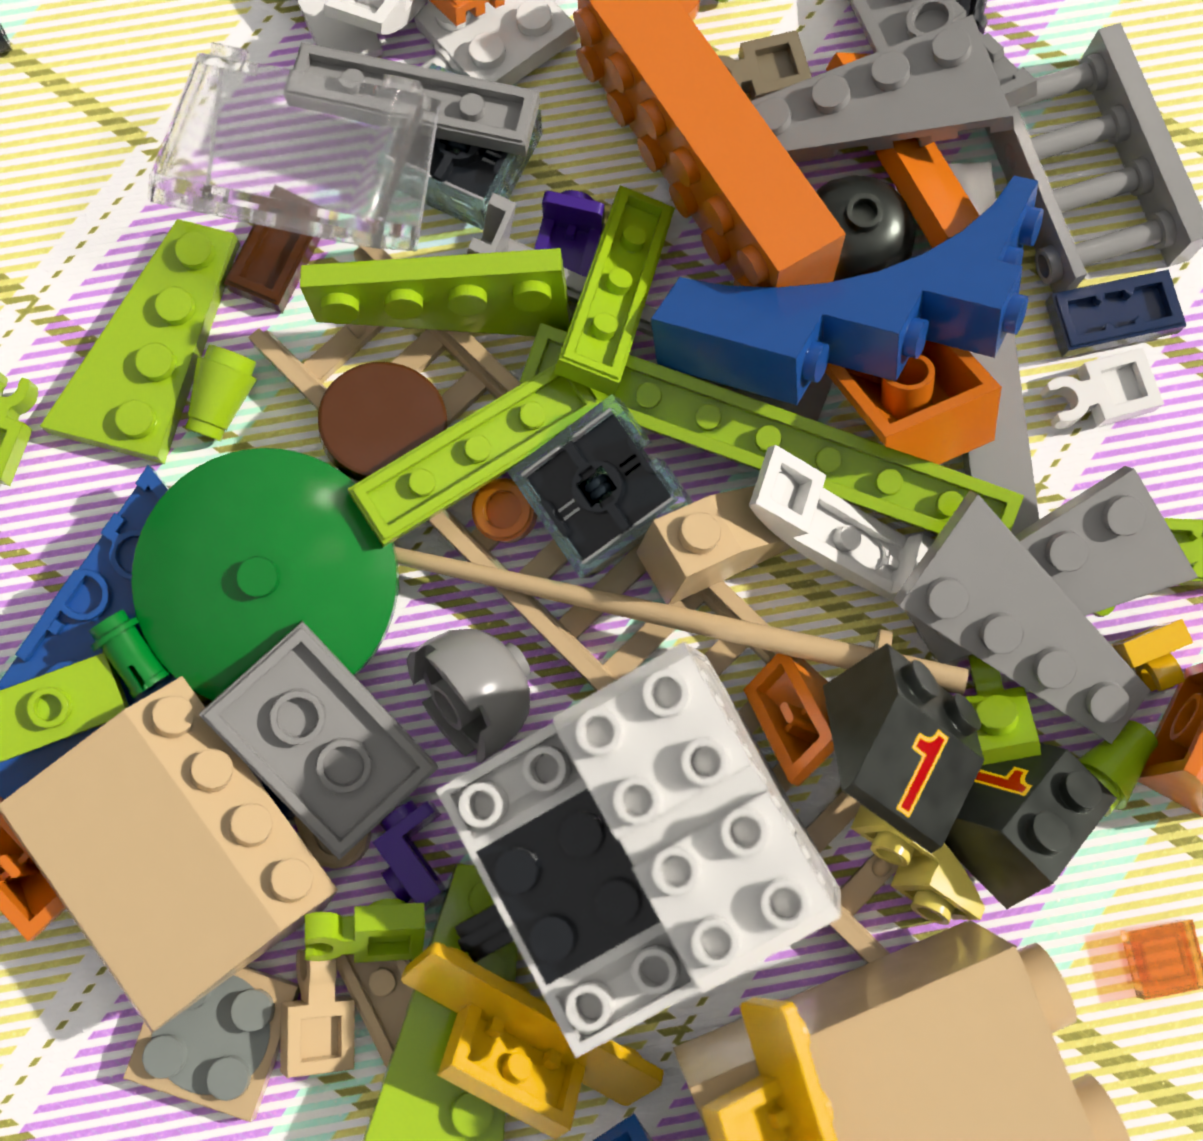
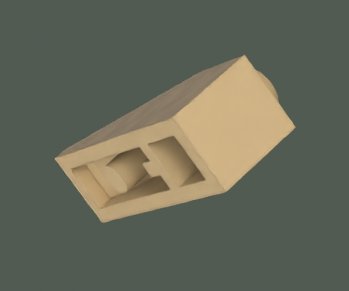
[636,485,792,605]

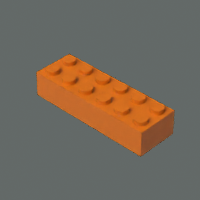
[573,0,846,287]

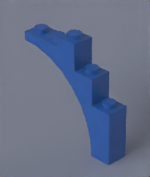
[651,175,1044,405]

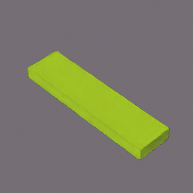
[553,185,675,397]
[348,364,604,548]

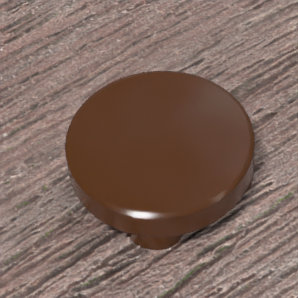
[318,362,447,482]

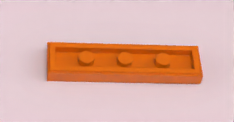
[825,52,980,248]

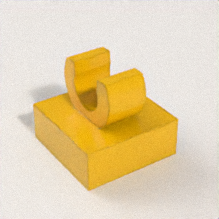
[1111,619,1194,692]

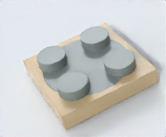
[123,966,300,1122]

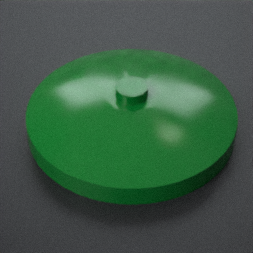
[131,448,399,700]

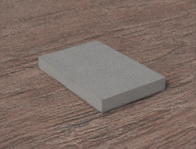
[199,621,439,860]

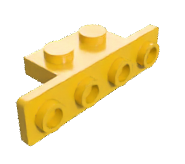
[401,942,664,1140]
[701,997,837,1141]

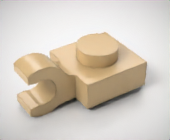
[280,949,355,1078]

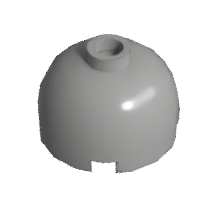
[407,629,531,763]

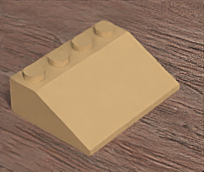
[0,676,338,1033]

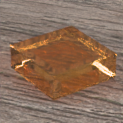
[1120,919,1203,1000]

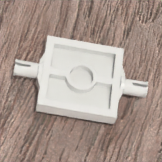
[414,0,578,85]

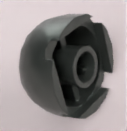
[816,175,916,282]

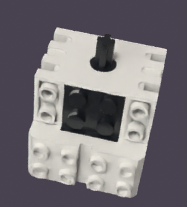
[435,642,841,1058]

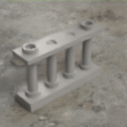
[985,23,1203,293]

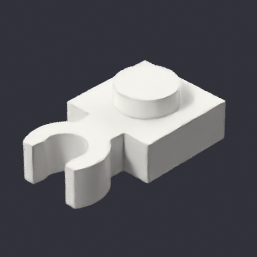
[1040,347,1164,429]

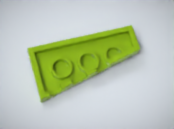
[39,219,240,464]
[300,248,571,337]
[362,864,518,1141]

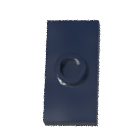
[1045,269,1187,358]

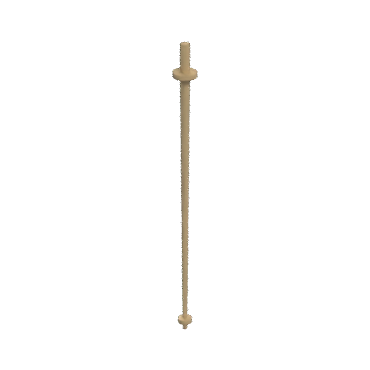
[167,485,969,695]

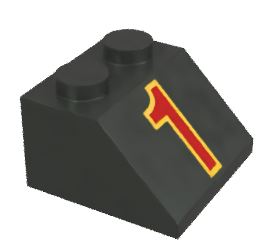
[823,643,984,853]
[944,743,1117,909]

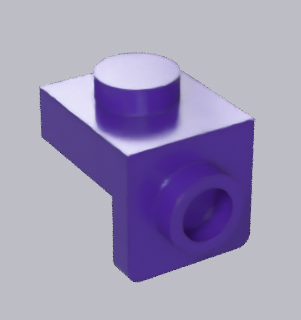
[534,190,605,277]
[372,800,447,908]

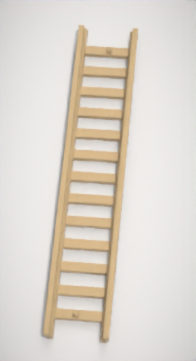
[248,232,898,964]

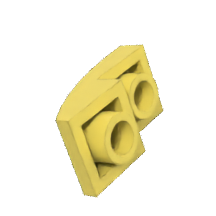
[851,805,985,925]

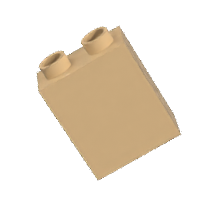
[673,920,1131,1141]

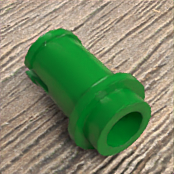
[88,609,170,698]

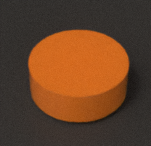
[472,478,538,543]

